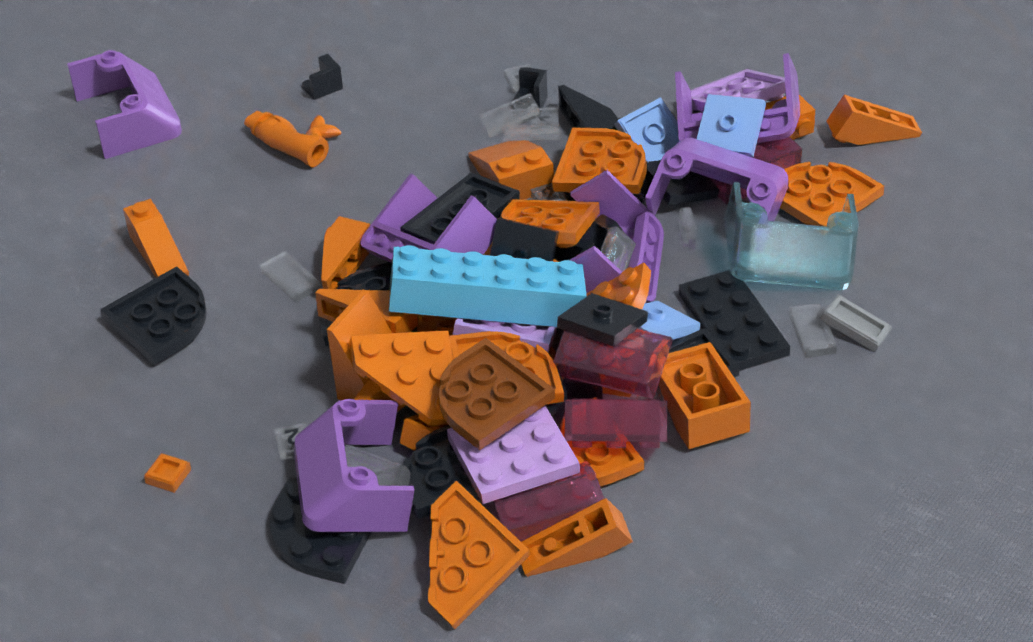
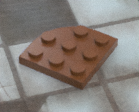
[439,338,555,451]

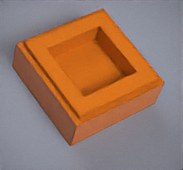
[144,453,191,493]

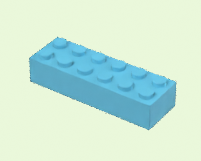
[389,245,587,327]

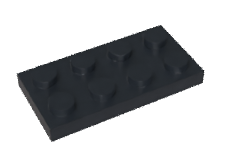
[400,172,520,245]
[679,268,790,371]

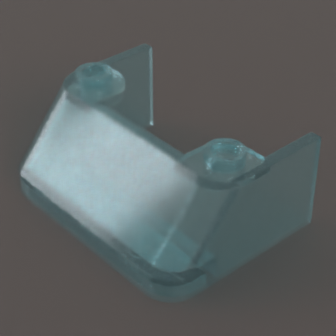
[724,182,859,290]

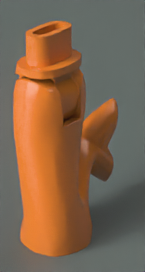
[244,111,342,167]

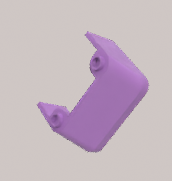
[67,50,182,159]
[675,53,800,143]
[645,138,788,254]
[569,170,664,303]
[361,173,497,263]
[294,399,414,532]

